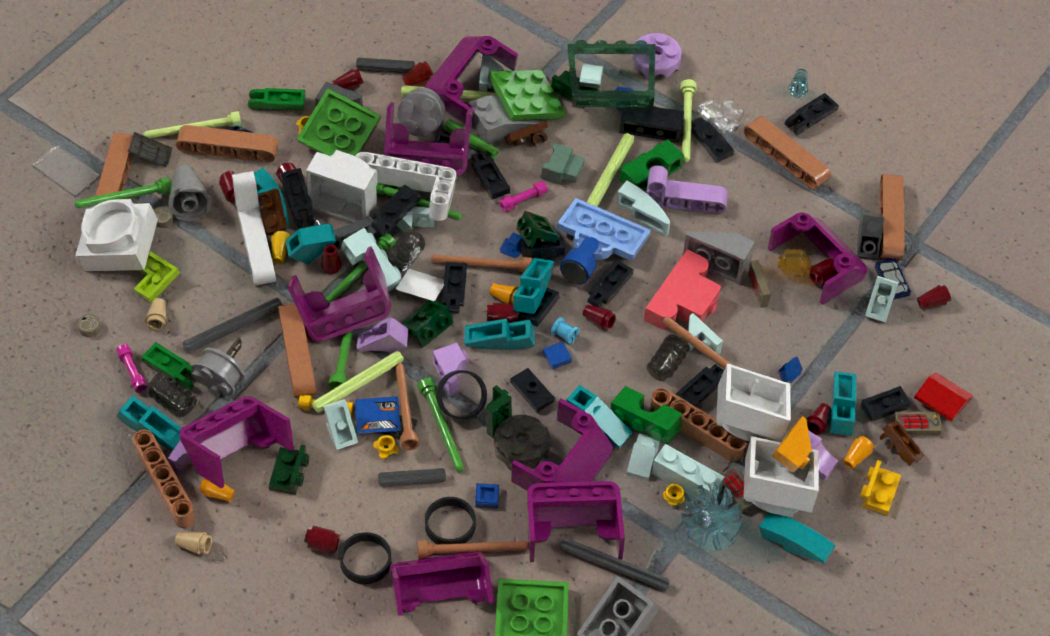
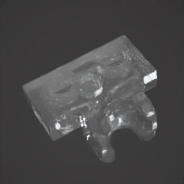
[697,99,744,136]

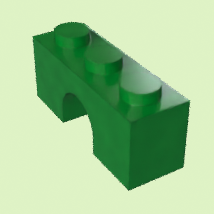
[619,140,684,191]
[611,386,682,445]

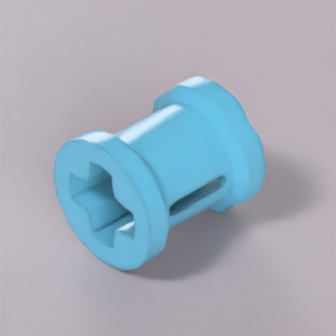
[551,317,580,345]

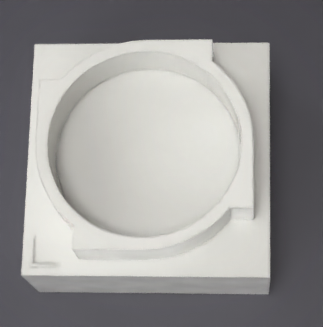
[306,150,378,223]
[75,199,158,271]
[716,363,791,442]
[743,436,819,517]

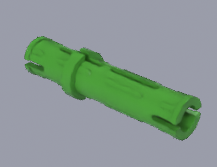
[443,119,499,160]

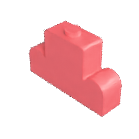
[644,249,721,330]

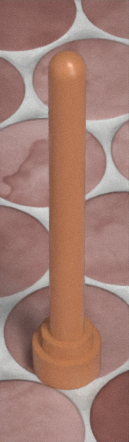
[430,254,533,274]
[663,317,733,370]
[395,363,419,451]
[417,540,529,559]

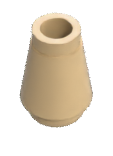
[145,298,167,331]
[175,532,212,555]

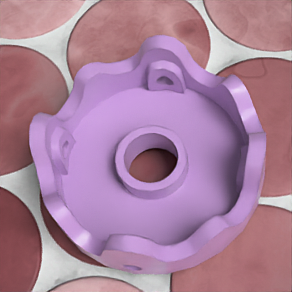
[631,33,682,81]

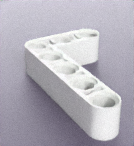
[356,152,456,221]
[232,171,276,286]

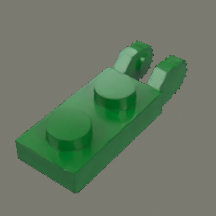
[248,88,306,110]
[141,342,194,391]

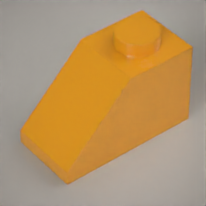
[771,416,812,472]

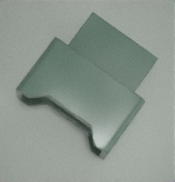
[541,143,585,184]

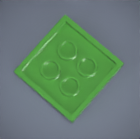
[488,70,566,120]
[297,88,381,157]
[495,578,569,636]

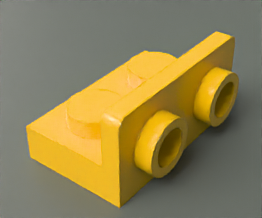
[860,460,901,516]

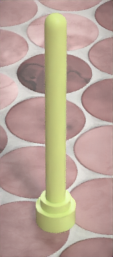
[680,79,697,162]
[143,111,242,139]

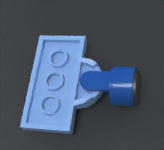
[556,198,651,285]

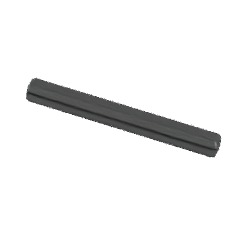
[182,297,282,353]
[560,538,670,591]

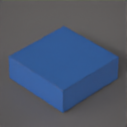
[543,342,572,369]
[475,483,499,508]

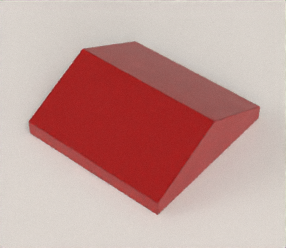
[914,372,973,422]

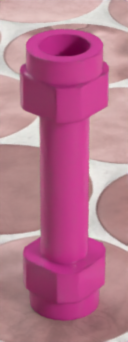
[499,181,548,212]
[116,344,147,393]

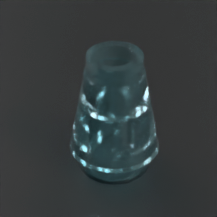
[789,69,808,98]

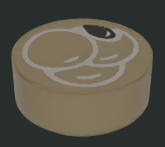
[153,206,173,227]
[78,314,101,336]

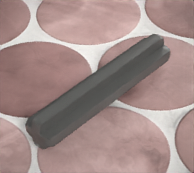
[356,57,415,73]
[378,468,446,486]

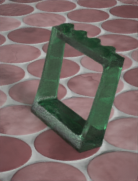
[567,40,655,107]

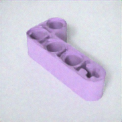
[647,166,728,214]

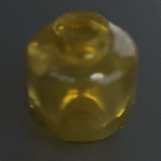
[778,249,810,277]

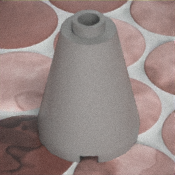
[168,165,211,221]

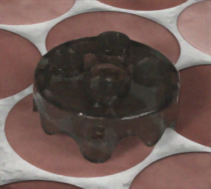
[494,415,550,471]

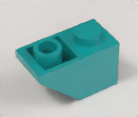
[286,224,336,265]

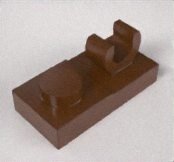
[504,121,548,146]
[258,188,287,236]
[879,421,925,465]

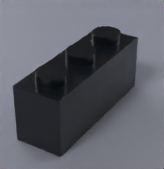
[619,102,684,143]

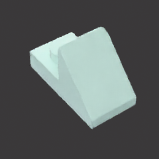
[479,54,505,92]
[397,207,435,239]
[865,276,899,322]
[687,313,723,354]
[323,399,358,450]
[627,433,660,480]

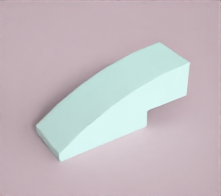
[580,64,603,89]
[617,180,670,237]

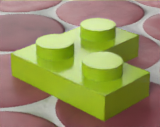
[134,250,180,303]

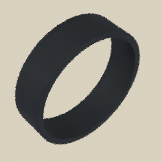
[436,370,487,420]
[425,497,476,545]
[340,532,391,584]

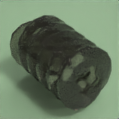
[387,229,425,273]
[647,334,690,381]
[147,371,197,418]

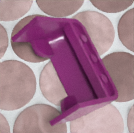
[425,36,518,124]
[384,102,473,175]
[768,212,867,305]
[287,246,391,342]
[179,397,294,489]
[511,398,613,491]
[527,481,625,562]
[390,552,494,616]

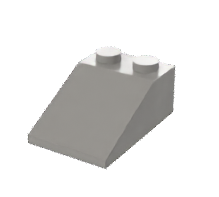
[469,96,540,145]
[683,231,755,285]
[577,576,662,636]

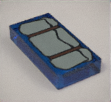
[875,259,911,300]

